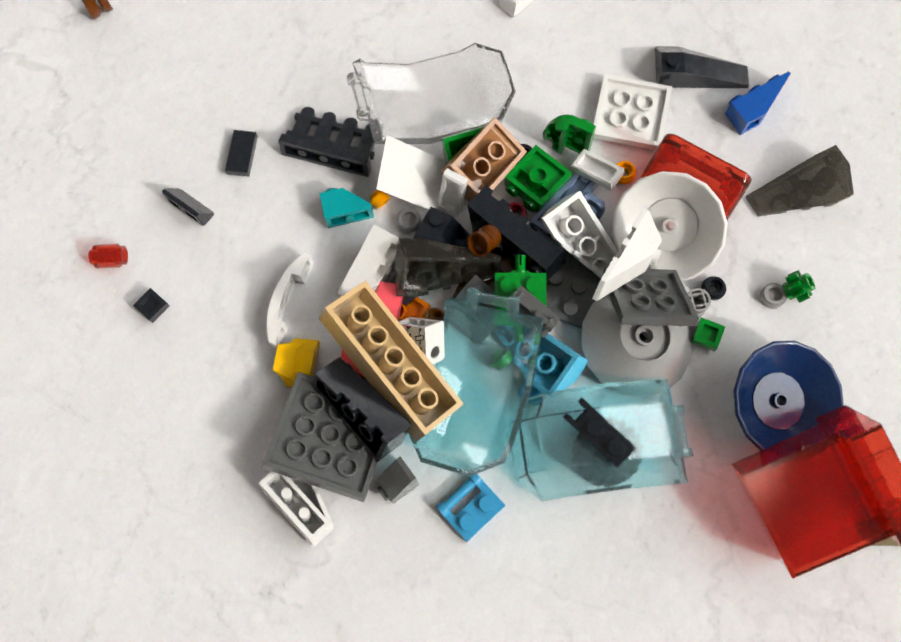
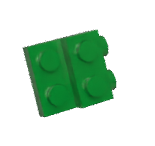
[504,145,572,212]

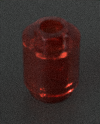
[88,243,128,268]

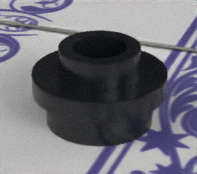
[701,276,726,301]

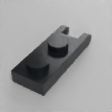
[563,397,637,469]

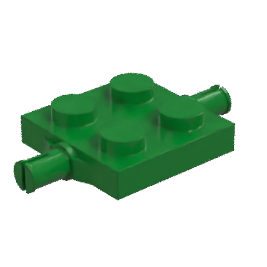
[495,255,546,342]

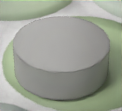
[397,208,421,233]
[760,283,787,309]

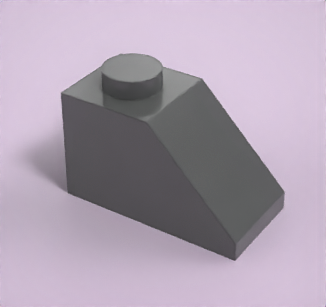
[377,456,419,503]

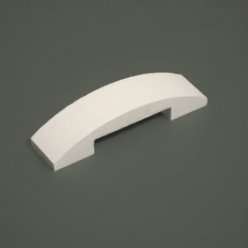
[267,253,313,350]

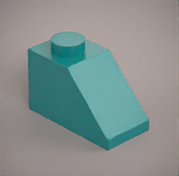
[319,188,374,228]

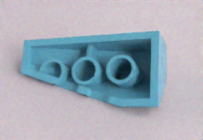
[494,324,588,399]

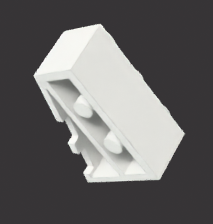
[259,472,333,548]

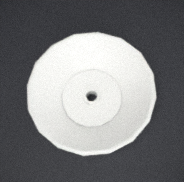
[611,171,728,281]

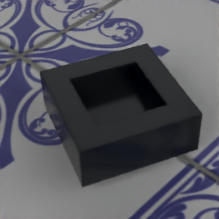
[133,288,170,323]

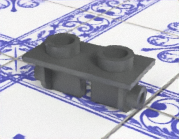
[504,285,561,338]

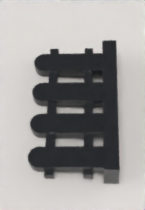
[278,107,383,177]

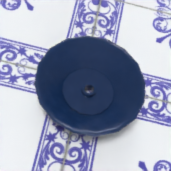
[733,340,844,461]

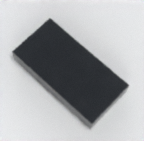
[225,130,258,177]

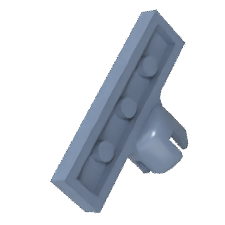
[530,173,605,237]

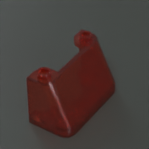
[639,133,752,221]

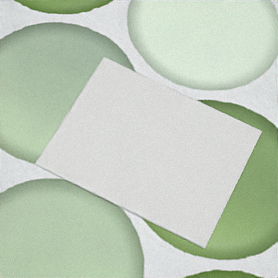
[376,135,446,210]

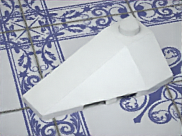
[541,191,618,278]

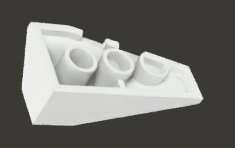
[592,208,662,301]

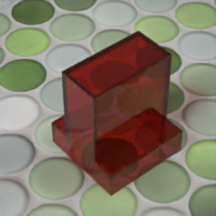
[731,405,901,579]

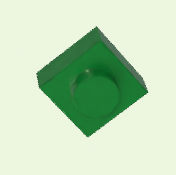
[691,317,725,352]

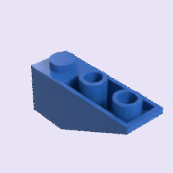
[725,71,791,135]

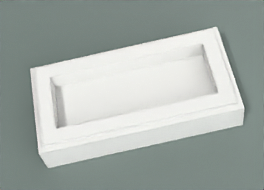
[571,149,624,191]
[437,168,468,216]

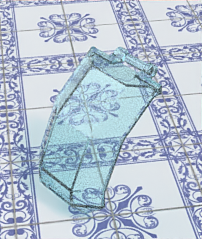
[408,287,544,477]
[508,379,694,501]

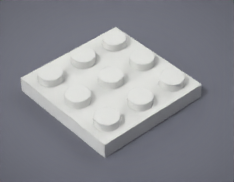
[593,74,672,151]

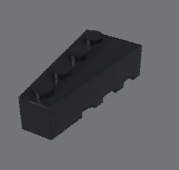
[467,185,565,282]
[312,357,412,462]

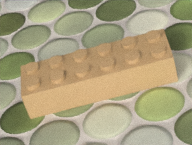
[319,280,464,442]

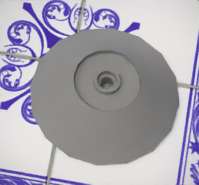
[581,294,692,398]

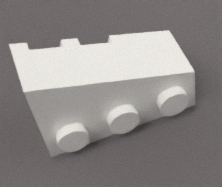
[337,224,403,298]

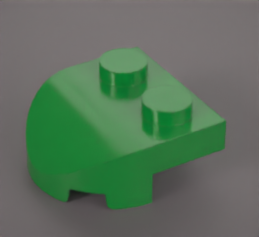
[543,115,596,155]

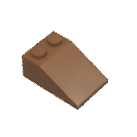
[440,117,527,203]

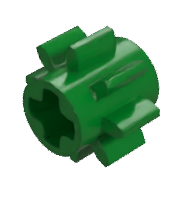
[782,270,816,303]

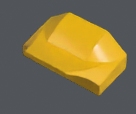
[273,338,320,388]

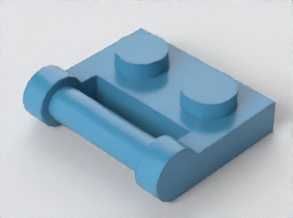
[435,471,505,542]

